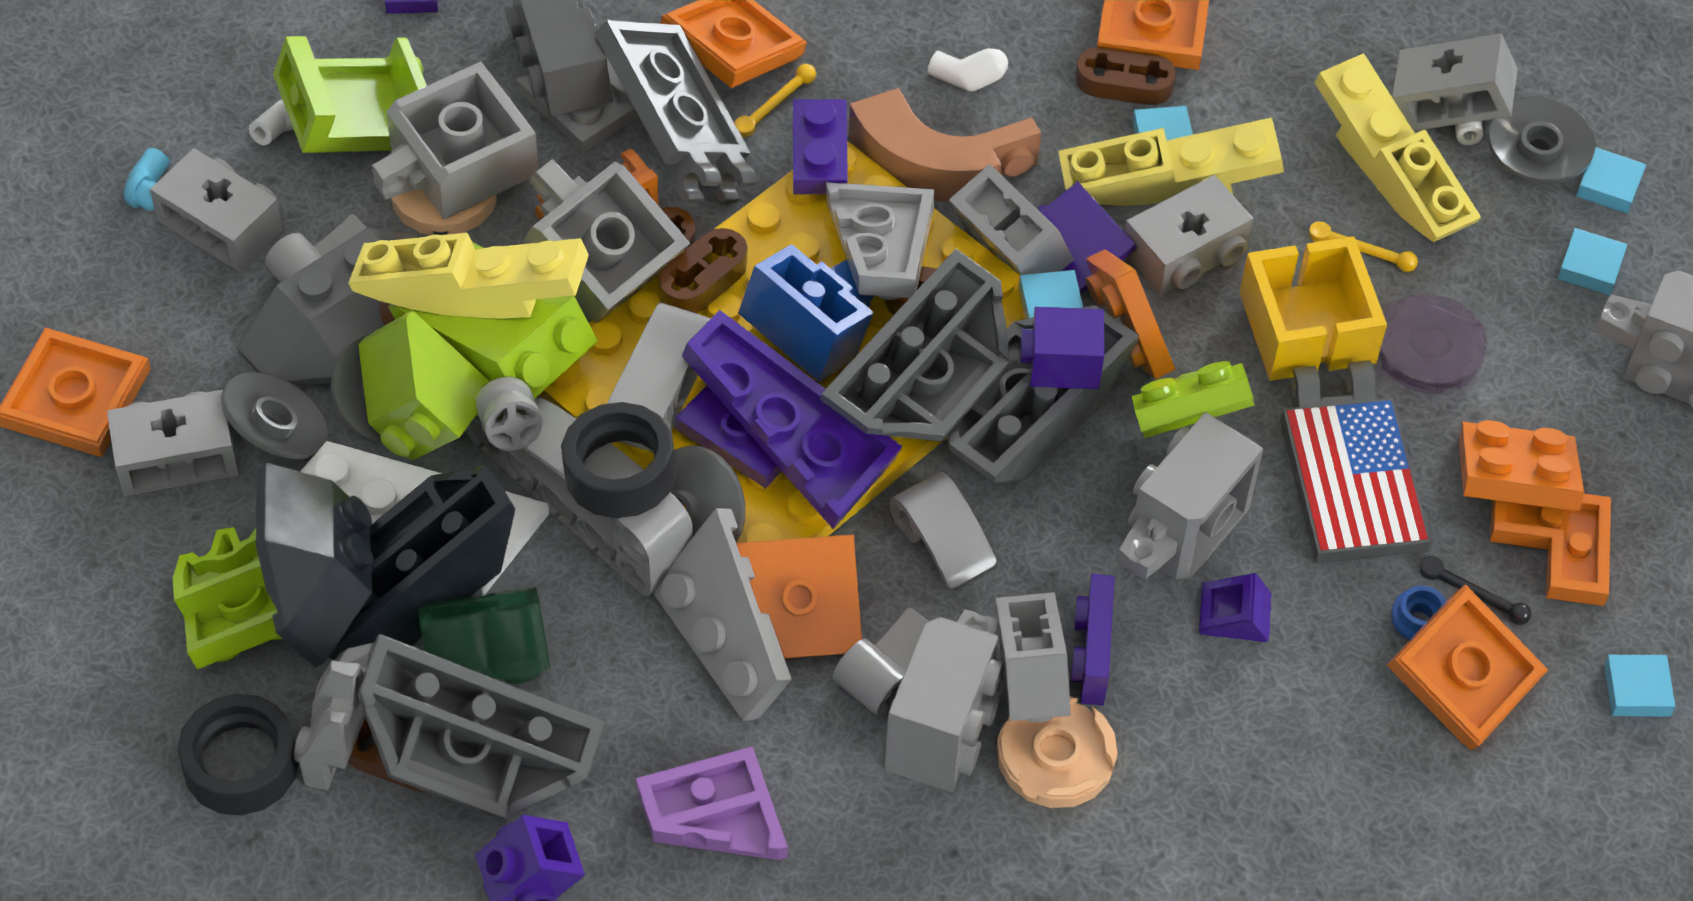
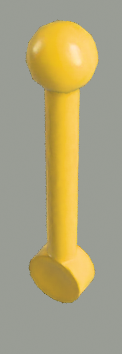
[734,64,816,137]
[1309,221,1418,272]

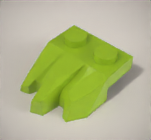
[1132,361,1255,438]
[172,527,282,670]

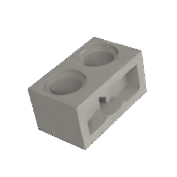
[949,164,1074,275]

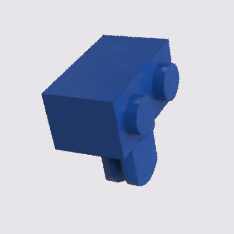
[738,244,874,382]

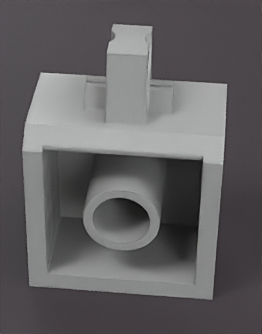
[372,61,538,219]
[522,159,690,323]
[1596,270,1693,407]
[1117,412,1264,580]
[884,609,1004,793]

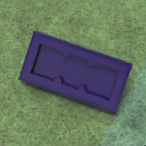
[675,385,782,489]

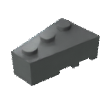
[505,0,613,117]

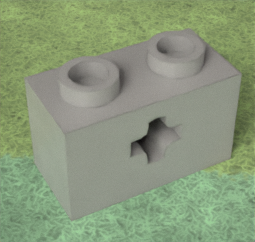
[1392,33,1518,131]
[150,148,283,272]
[1125,175,1254,296]
[107,390,239,496]
[996,592,1071,722]

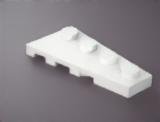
[300,441,549,597]

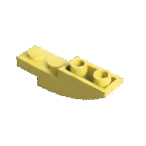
[1314,53,1481,242]
[1058,118,1284,206]
[348,233,589,319]

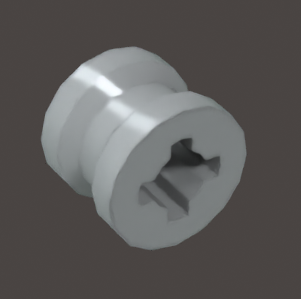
[476,377,543,451]

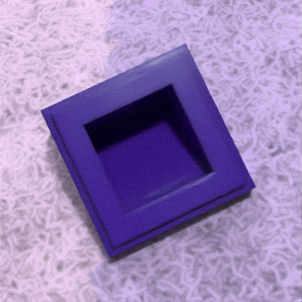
[1199,573,1272,642]

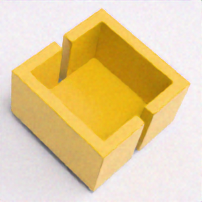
[1239,236,1387,381]

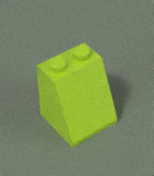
[388,242,598,399]

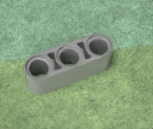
[607,302,711,453]

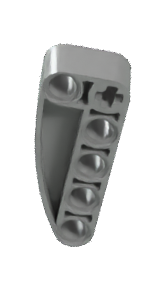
[465,396,693,596]

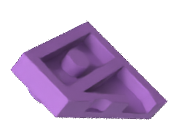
[636,746,788,860]

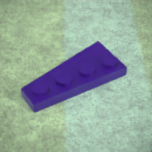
[682,310,902,529]

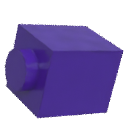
[1020,306,1104,389]

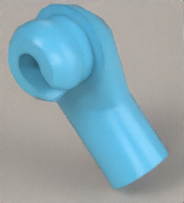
[123,148,170,211]

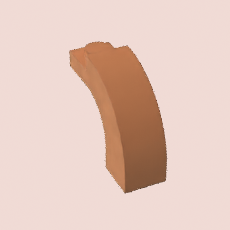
[849,88,1041,202]

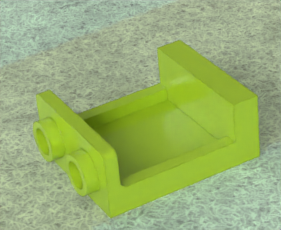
[273,36,427,153]

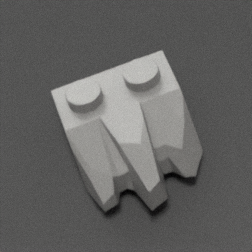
[294,643,374,791]

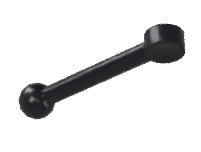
[1420,556,1532,625]

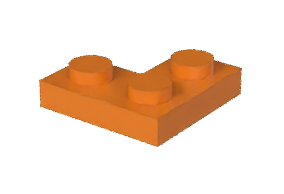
[1085,249,1176,379]
[1490,494,1611,606]

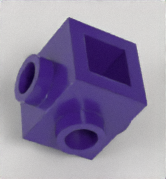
[475,815,585,901]

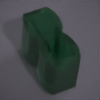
[418,587,551,684]

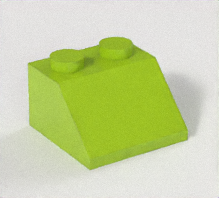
[358,310,490,461]

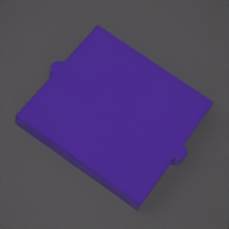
[1038,181,1137,296]

